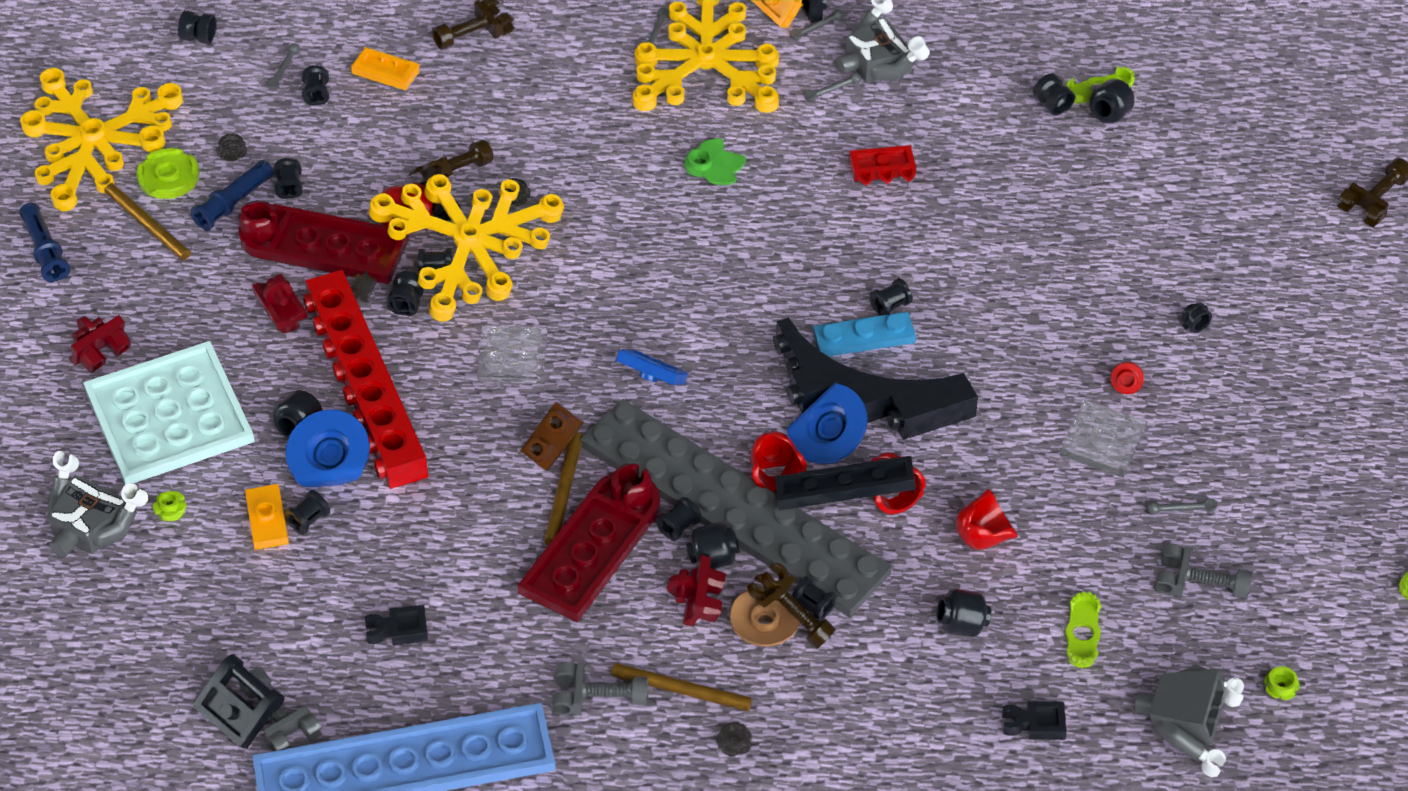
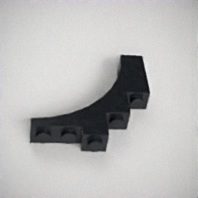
[773,317,978,440]

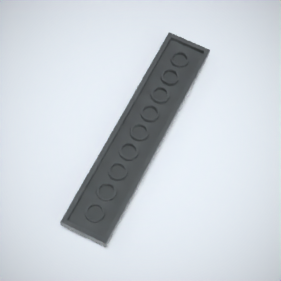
[580,399,892,618]

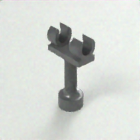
[1155,544,1253,599]
[552,662,649,716]
[239,668,322,752]

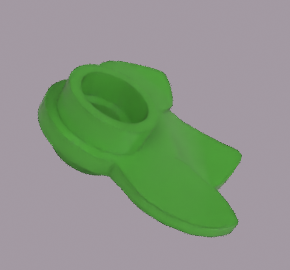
[685,138,746,185]

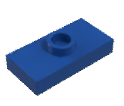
[616,349,689,385]

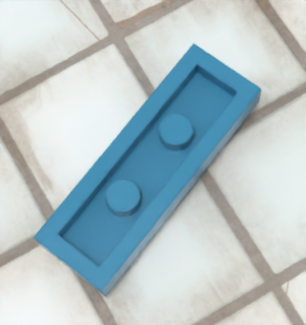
[813,312,916,356]

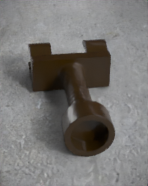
[432,0,515,50]
[408,140,493,187]
[1337,158,1408,228]
[747,563,836,649]

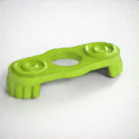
[1066,67,1135,104]
[1065,591,1102,668]

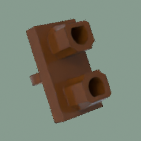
[520,402,584,471]

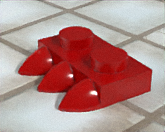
[849,145,916,186]

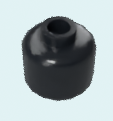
[1089,79,1135,124]
[273,390,323,438]
[686,522,740,569]
[936,589,992,637]

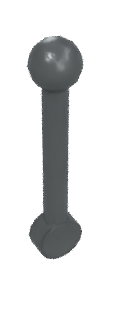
[645,8,669,46]
[790,10,844,40]
[267,43,300,90]
[804,73,862,102]
[1147,498,1218,515]

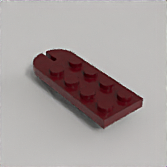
[238,200,409,285]
[517,463,660,623]

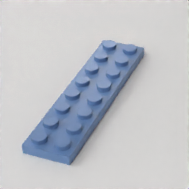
[252,702,556,791]

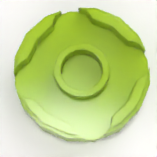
[136,148,200,199]

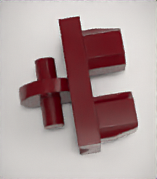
[252,273,307,333]
[69,315,131,373]
[667,555,726,626]

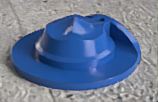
[787,383,868,465]
[286,410,370,488]

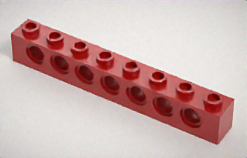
[302,270,428,489]

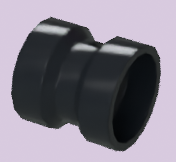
[178,10,217,44]
[1033,73,1076,116]
[386,271,425,316]

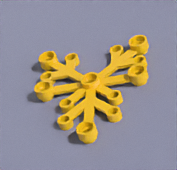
[633,0,779,113]
[20,68,183,211]
[368,174,564,322]

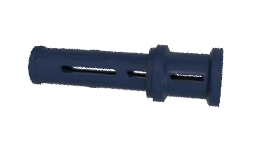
[190,160,274,231]
[20,203,70,283]

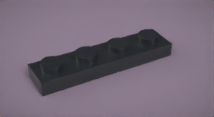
[775,456,916,510]

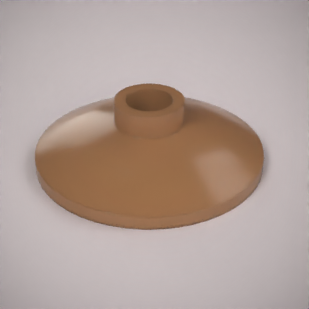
[730,586,800,647]

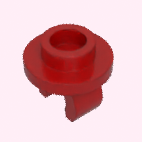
[1111,362,1144,394]

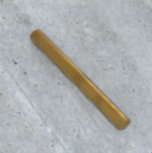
[105,183,191,261]
[544,432,583,545]
[611,663,753,712]

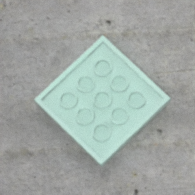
[83,341,255,485]

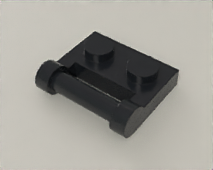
[192,654,285,749]

